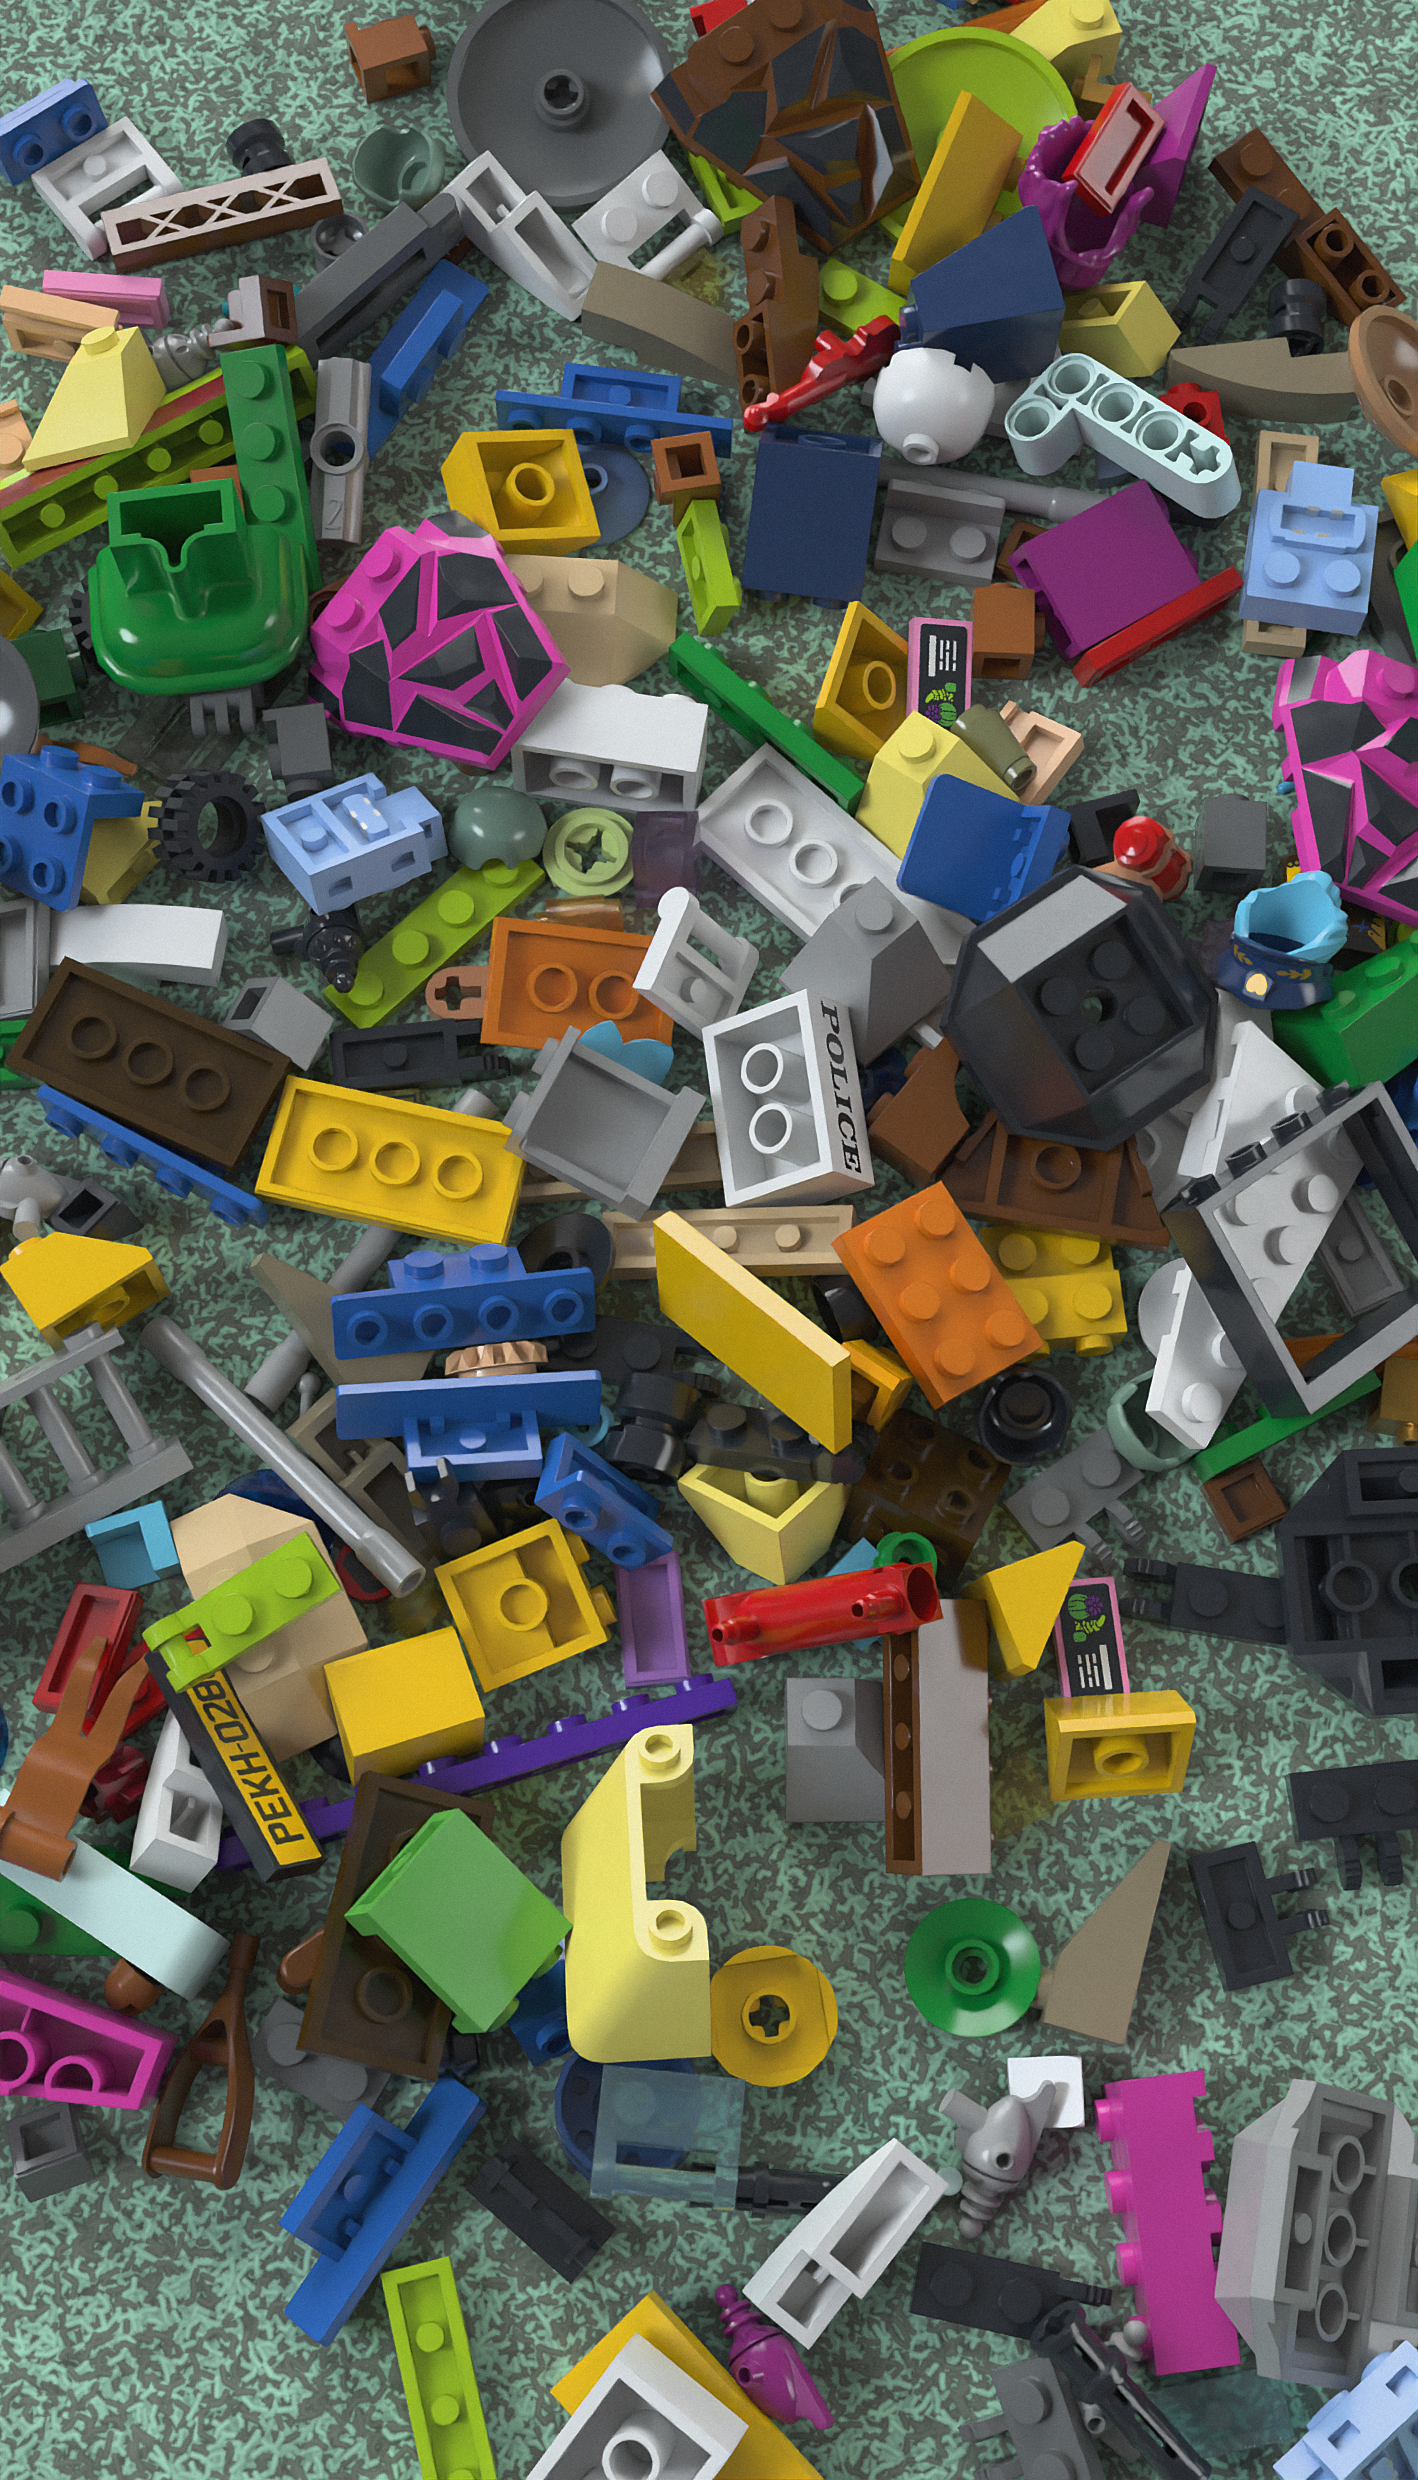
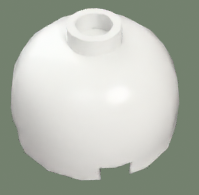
[873,347,996,465]

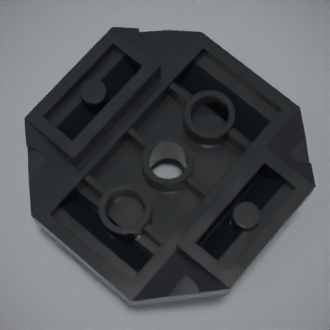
[939,864,1219,1152]
[1274,1446,1418,1719]

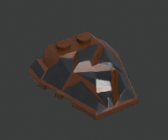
[650,0,922,257]

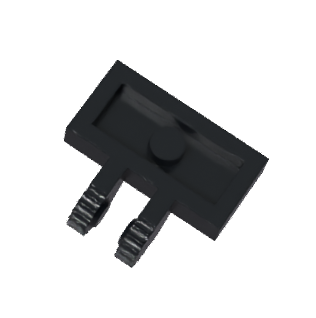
[1285,1759,1418,1891]
[1186,1841,1330,1993]

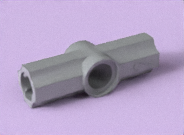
[310,357,372,549]

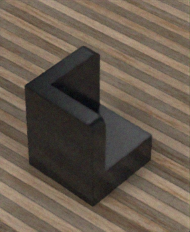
[1066,789,1140,869]

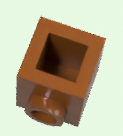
[969,583,1045,681]

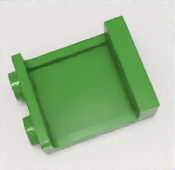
[344,1808,573,2034]

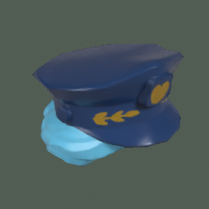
[1216,870,1348,1011]

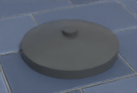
[446,0,674,214]

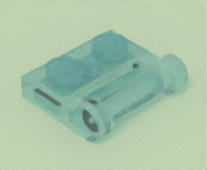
[590,2065,746,2213]

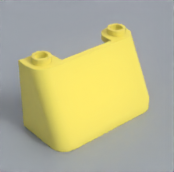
[561,1724,711,2063]

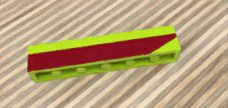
[0,344,318,570]

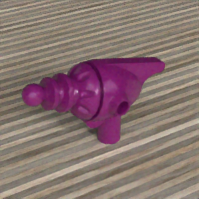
[715,2284,834,2430]

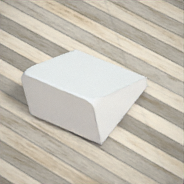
[1007,2055,1085,2129]

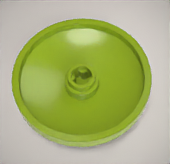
[876,26,1078,244]

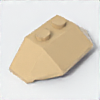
[503,554,678,688]
[169,1493,370,1764]

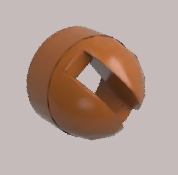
[104,1956,166,2017]

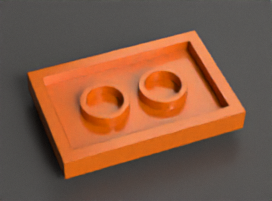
[480,916,674,1050]
[831,1181,1045,1410]

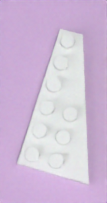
[1145,1021,1364,1449]

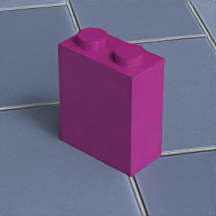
[1007,478,1202,663]

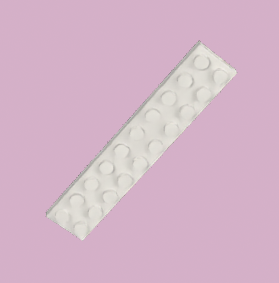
[682,742,1194,1216]

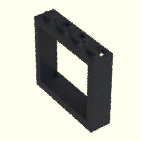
[1160,1080,1418,1419]

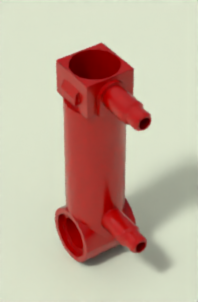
[702,1561,944,1667]

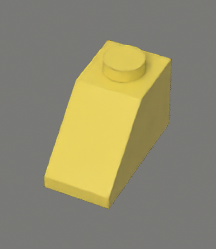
[1009,0,1122,86]
[1058,281,1181,378]
[79,801,162,906]

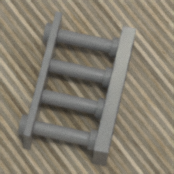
[0,1320,194,1573]

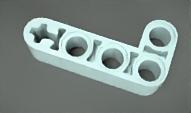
[1004,353,1242,518]
[0,1788,231,2002]

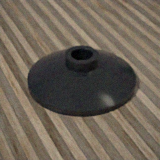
[517,1213,616,1300]

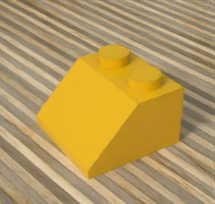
[440,429,601,557]
[0,1232,171,1352]

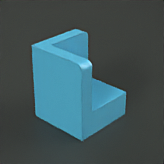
[85,1500,183,1591]

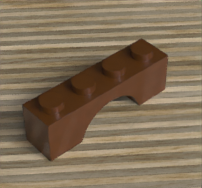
[865,1036,970,1190]

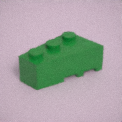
[1270,929,1418,1089]

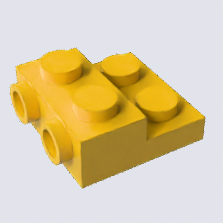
[978,1226,1128,1363]
[433,1518,618,1693]

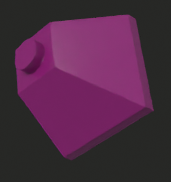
[1131,63,1218,229]

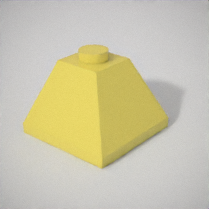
[22,326,167,472]
[854,710,1022,861]
[677,1407,856,1586]

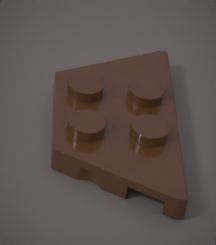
[938,1109,1170,1253]

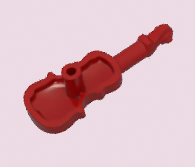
[743,315,901,432]

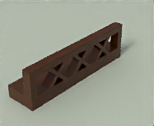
[100,157,344,274]

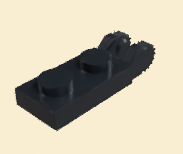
[1170,185,1300,347]
[329,1018,511,1095]
[541,1314,722,1399]
[686,1400,880,1486]
[1118,1557,1287,1650]
[908,2241,1113,2342]

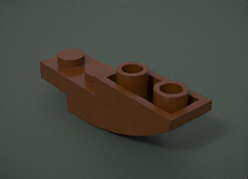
[1207,126,1407,328]
[733,195,819,435]

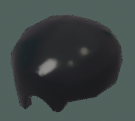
[974,1363,1074,1468]

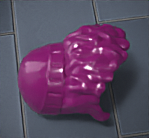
[1018,115,1154,291]

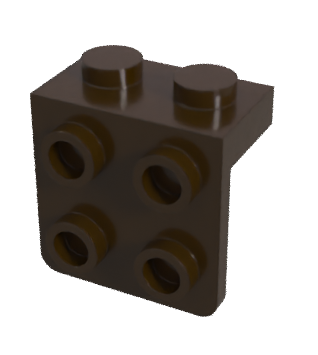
[834,1408,1012,1594]

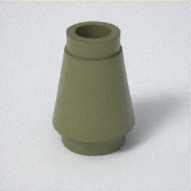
[949,704,1037,793]

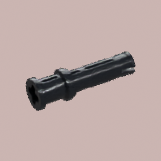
[1029,2301,1212,2480]

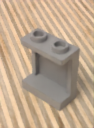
[502,1025,707,1222]

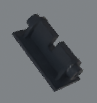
[466,2135,616,2284]

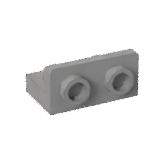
[873,478,1006,587]

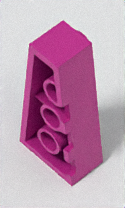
[0,1967,180,2110]
[1092,2070,1241,2376]

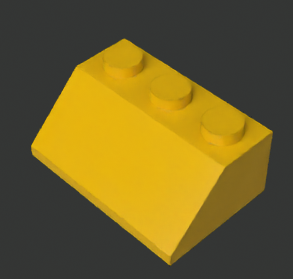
[887,89,1027,297]

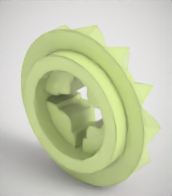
[543,807,641,903]

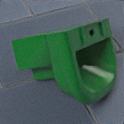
[87,478,310,697]

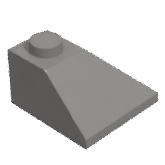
[779,876,952,1070]
[784,1678,885,1823]

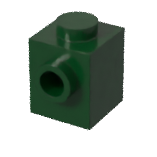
[9,628,89,730]

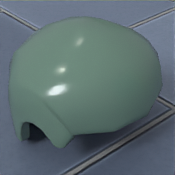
[352,123,446,213]
[447,786,548,870]
[1106,1368,1203,1472]

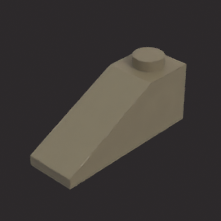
[249,1252,435,1386]
[1031,1839,1172,2048]

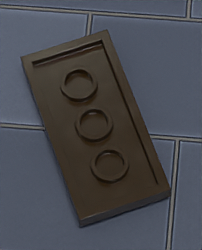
[4,956,294,1175]
[296,1770,497,2083]

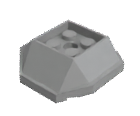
[1214,2079,1418,2392]

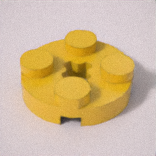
[710,1945,838,2088]

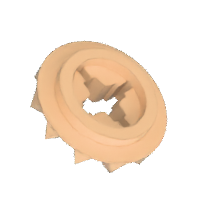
[444,1341,549,1378]

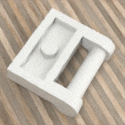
[31,116,185,261]
[571,150,724,282]
[632,887,759,1042]

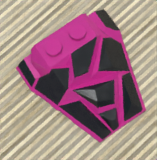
[307,509,571,771]
[1271,649,1418,928]

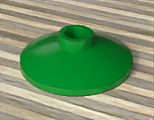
[904,1898,1041,2038]

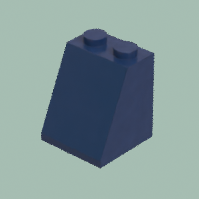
[894,205,1066,384]
[741,423,883,609]

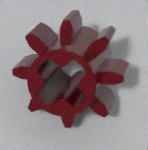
[78,1738,150,1825]

